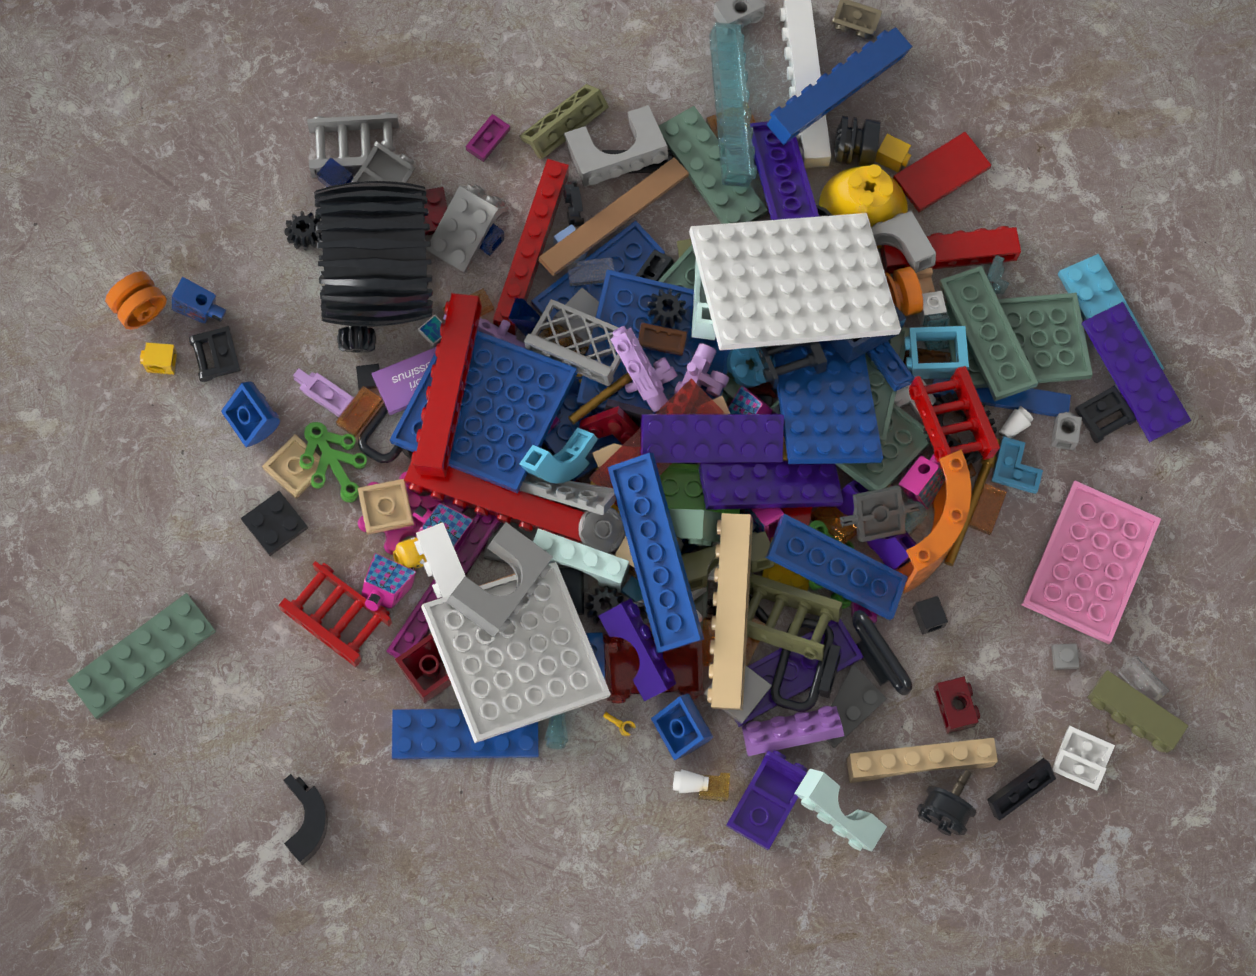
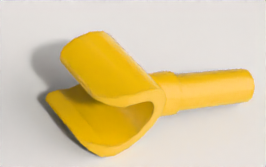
[603,712,636,736]

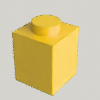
[875,134,912,172]

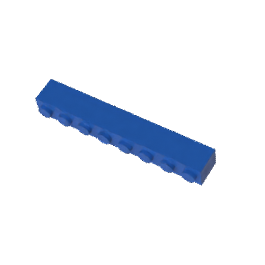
[767,27,913,145]

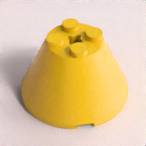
[818,164,908,249]

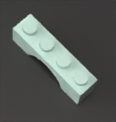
[692,260,716,340]
[795,769,887,851]

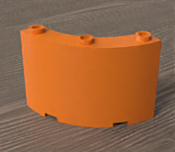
[896,450,971,594]

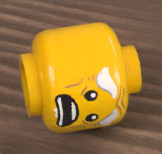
[393,537,427,570]

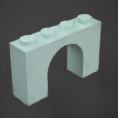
[533,528,629,593]

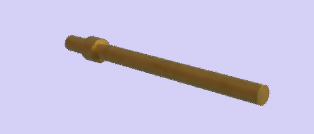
[944,439,1001,566]

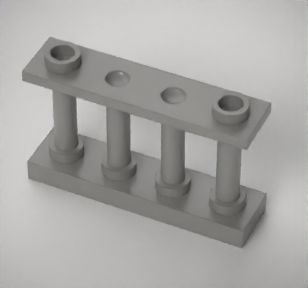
[307,112,400,178]

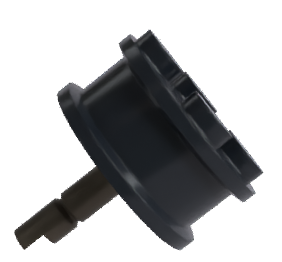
[917,769,977,836]

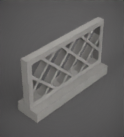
[524,299,621,387]

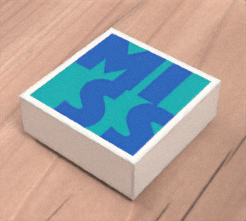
[418,315,442,347]

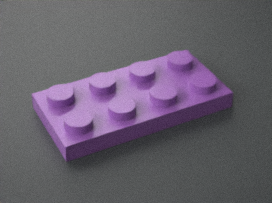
[742,706,844,756]

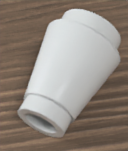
[999,407,1033,438]
[673,769,709,794]

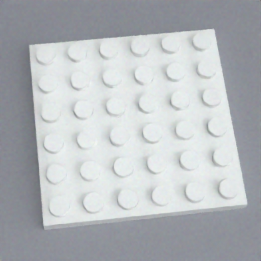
[421,562,611,743]

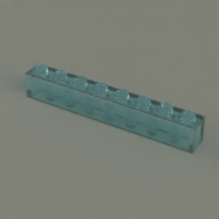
[709,22,757,187]

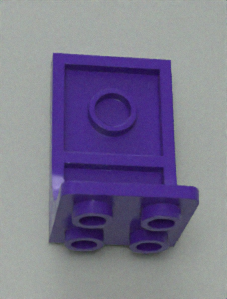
[726,750,808,850]

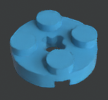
[727,347,773,388]

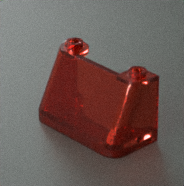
[603,630,704,704]

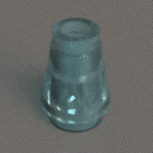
[544,713,568,749]

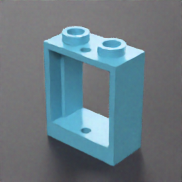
[904,326,969,379]

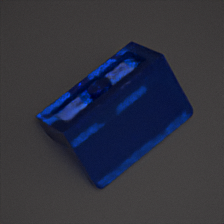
[508,298,550,338]

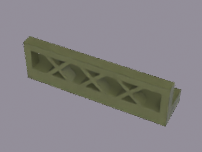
[519,84,609,159]

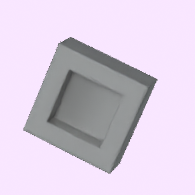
[1051,644,1079,670]

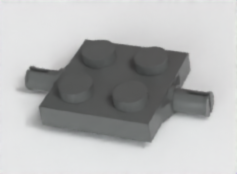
[840,486,919,542]

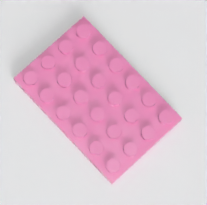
[1022,481,1161,644]

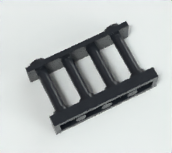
[755,342,827,389]

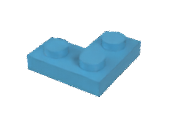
[991,436,1043,494]

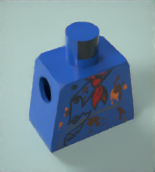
[172,277,226,324]

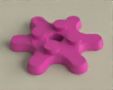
[358,471,443,555]

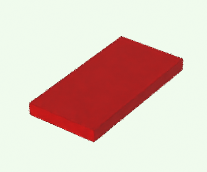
[893,132,991,212]

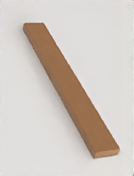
[539,158,689,277]

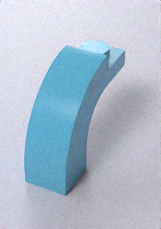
[520,427,598,484]

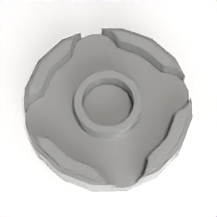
[579,507,625,553]

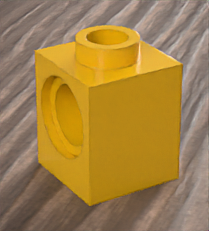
[140,342,177,375]

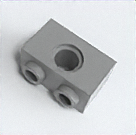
[713,0,766,34]

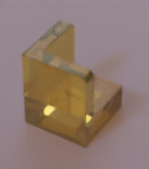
[698,773,730,802]

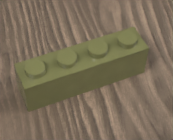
[1087,670,1189,753]

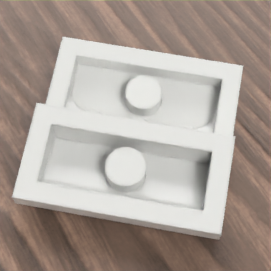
[1052,725,1115,790]

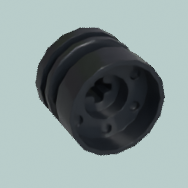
[834,115,881,166]

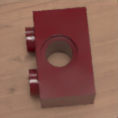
[933,676,980,734]

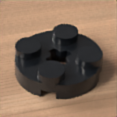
[563,180,584,227]

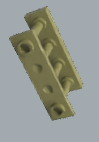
[747,574,842,661]

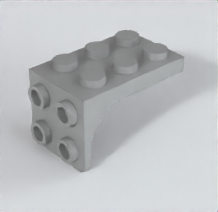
[351,140,416,183]
[426,184,509,272]

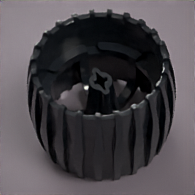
[314,181,433,327]

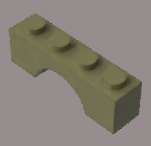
[681,531,774,591]

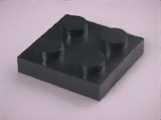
[241,491,308,556]

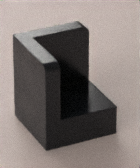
[912,596,948,635]

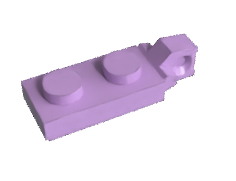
[293,368,355,419]

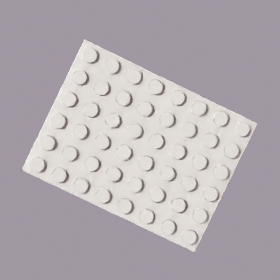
[689,213,901,350]

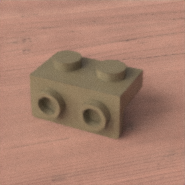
[832,0,882,39]

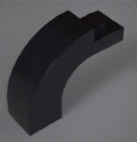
[283,774,328,866]

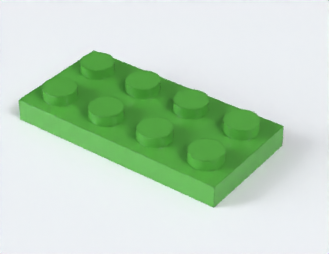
[656,463,740,514]

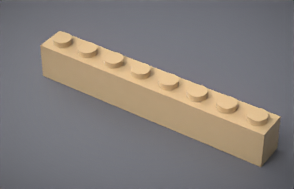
[707,513,753,710]

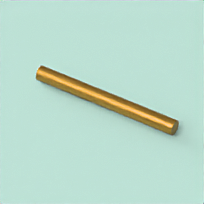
[568,372,632,424]

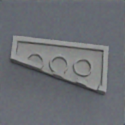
[520,473,616,515]

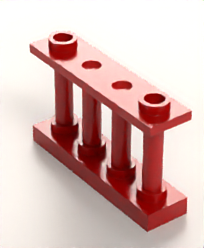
[909,366,1000,469]
[279,561,392,668]

